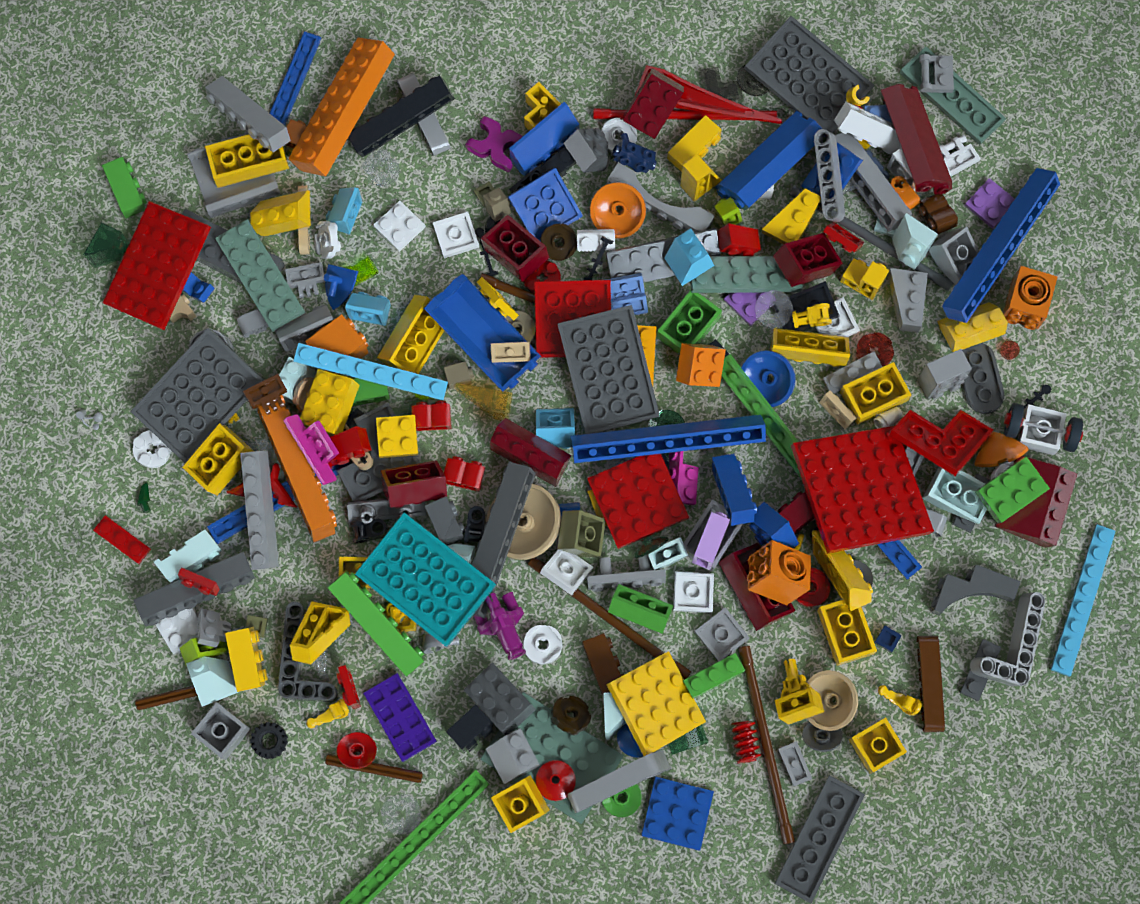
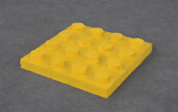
[606,651,706,756]

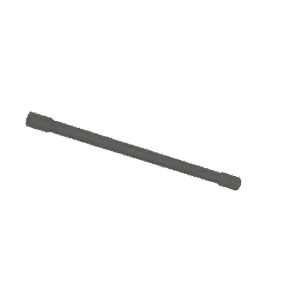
[789,185,953,291]

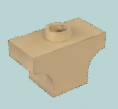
[170,294,197,323]

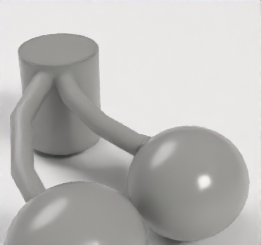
[76,409,103,430]

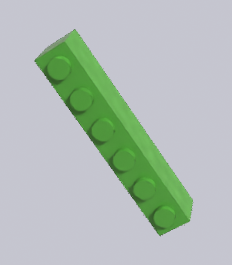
[328,570,425,677]

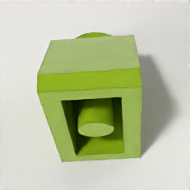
[714,197,743,226]
[179,638,229,666]

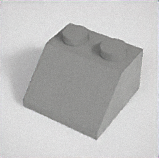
[486,728,540,785]

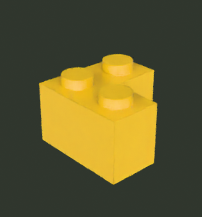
[524,82,561,131]
[840,258,889,300]

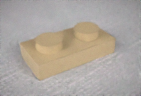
[491,342,531,363]
[819,391,857,430]

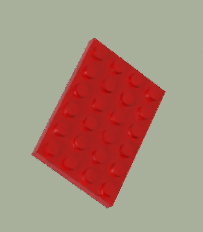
[103,201,211,330]

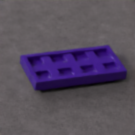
[363,673,437,762]

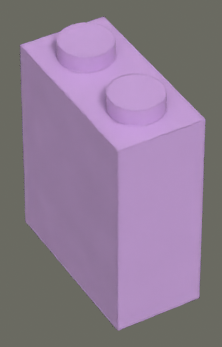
[692,512,730,570]

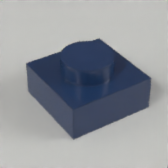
[874,625,902,653]

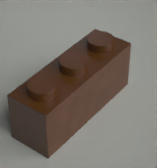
[582,633,624,699]

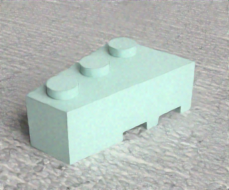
[154,530,222,583]

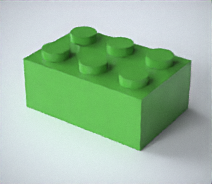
[656,290,722,355]
[975,456,1050,524]

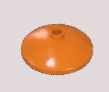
[590,182,646,238]

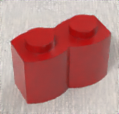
[412,401,452,431]
[444,456,485,492]

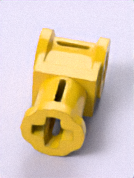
[792,303,832,328]

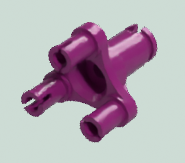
[473,592,526,660]

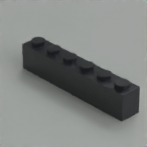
[348,75,455,158]

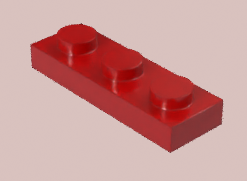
[93,515,151,565]

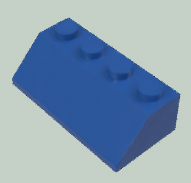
[509,102,579,176]

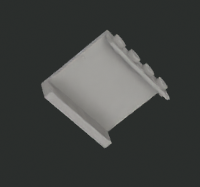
[187,131,281,218]

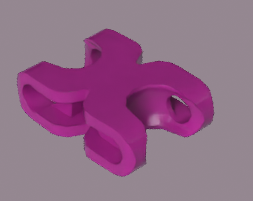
[465,116,523,172]

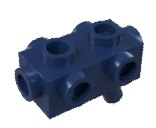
[612,133,657,173]

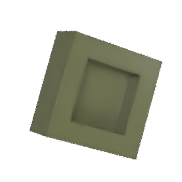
[473,181,495,207]
[246,615,268,638]

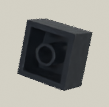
[446,704,494,753]

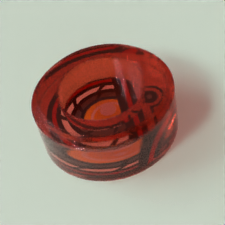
[1000,340,1020,360]

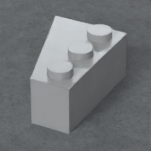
[887,268,928,333]

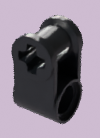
[464,506,486,543]
[350,518,389,544]

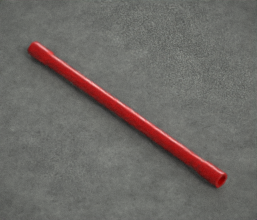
[593,108,777,122]

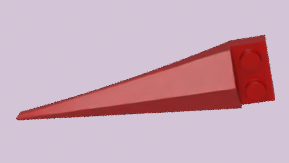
[635,65,782,124]

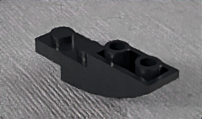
[509,146,576,193]

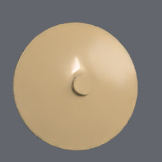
[486,484,561,560]

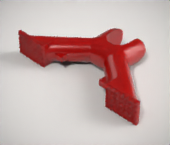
[226,463,298,508]

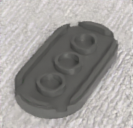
[962,342,1004,414]

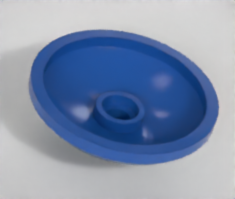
[742,350,796,407]

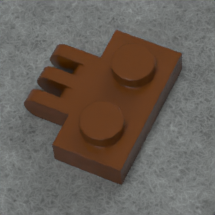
[243,374,287,415]

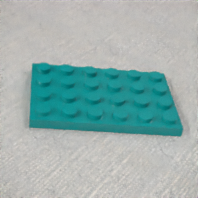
[355,513,496,647]

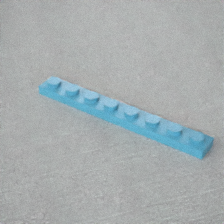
[293,343,448,401]
[1050,524,1116,677]

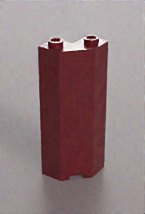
[881,84,952,195]

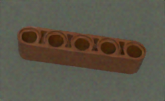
[916,635,945,733]

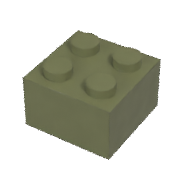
[557,510,606,557]

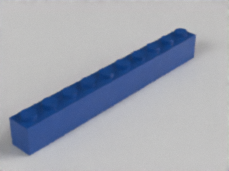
[942,168,1060,323]
[570,415,766,463]

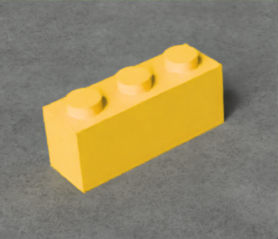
[667,115,722,172]

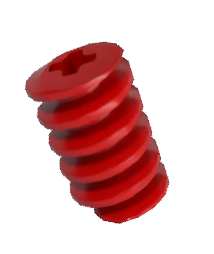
[731,721,761,764]

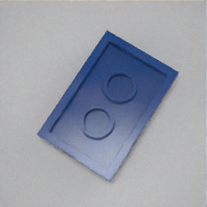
[801,142,863,199]

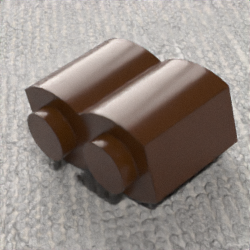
[918,194,958,234]

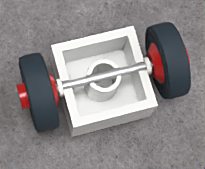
[1004,403,1083,455]

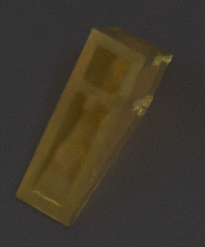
[455,383,513,421]

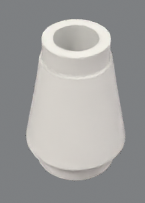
[873,406,903,429]

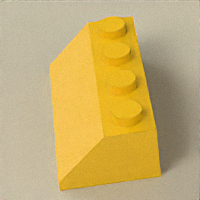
[377,295,444,374]
[770,328,850,367]
[812,530,873,611]

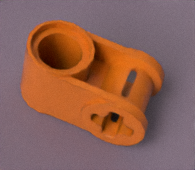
[890,176,920,210]

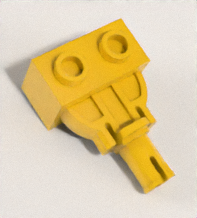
[775,659,824,725]

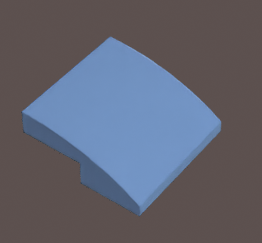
[605,273,648,315]

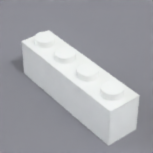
[834,102,901,155]

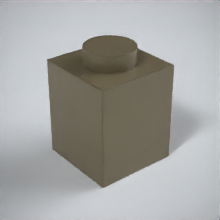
[483,188,511,222]
[444,361,474,389]

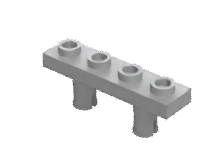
[347,499,426,524]
[587,554,666,592]

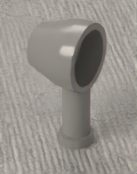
[422,633,460,654]

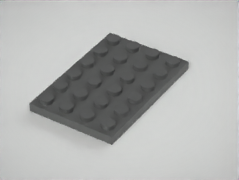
[744,16,875,139]
[558,305,660,434]
[130,328,264,463]

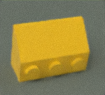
[250,190,311,236]
[937,302,1008,352]

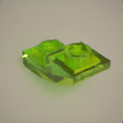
[346,256,379,287]

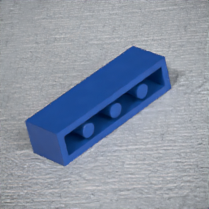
[712,453,757,526]

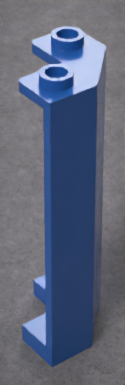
[715,111,822,211]
[424,274,541,392]

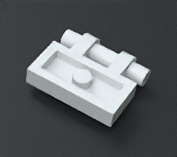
[939,135,981,176]

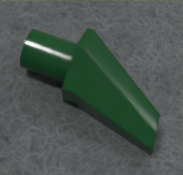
[137,482,151,513]

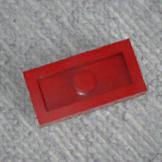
[178,567,220,596]

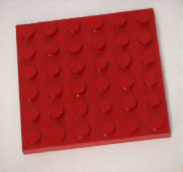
[791,426,934,554]

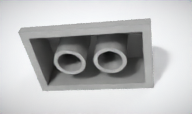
[275,305,333,352]

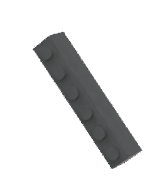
[133,552,255,627]

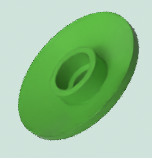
[602,784,642,817]

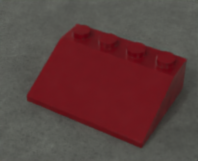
[995,456,1077,548]

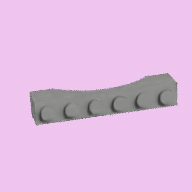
[607,162,715,232]

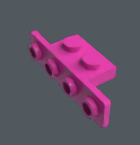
[284,414,339,485]
[668,451,699,505]

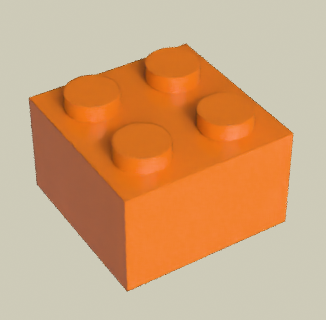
[676,343,726,387]

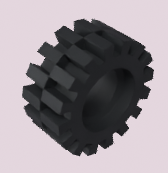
[250,722,288,759]

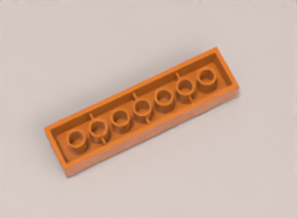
[288,37,395,177]
[256,395,337,542]

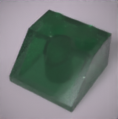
[83,222,129,268]

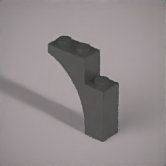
[930,565,1021,616]

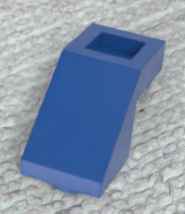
[183,273,215,303]

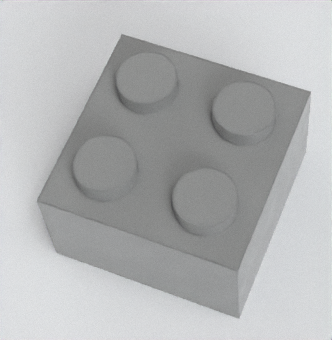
[191,702,251,760]

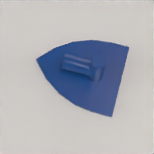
[324,264,358,310]

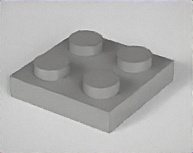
[694,607,750,662]

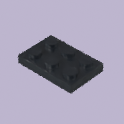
[773,281,840,332]

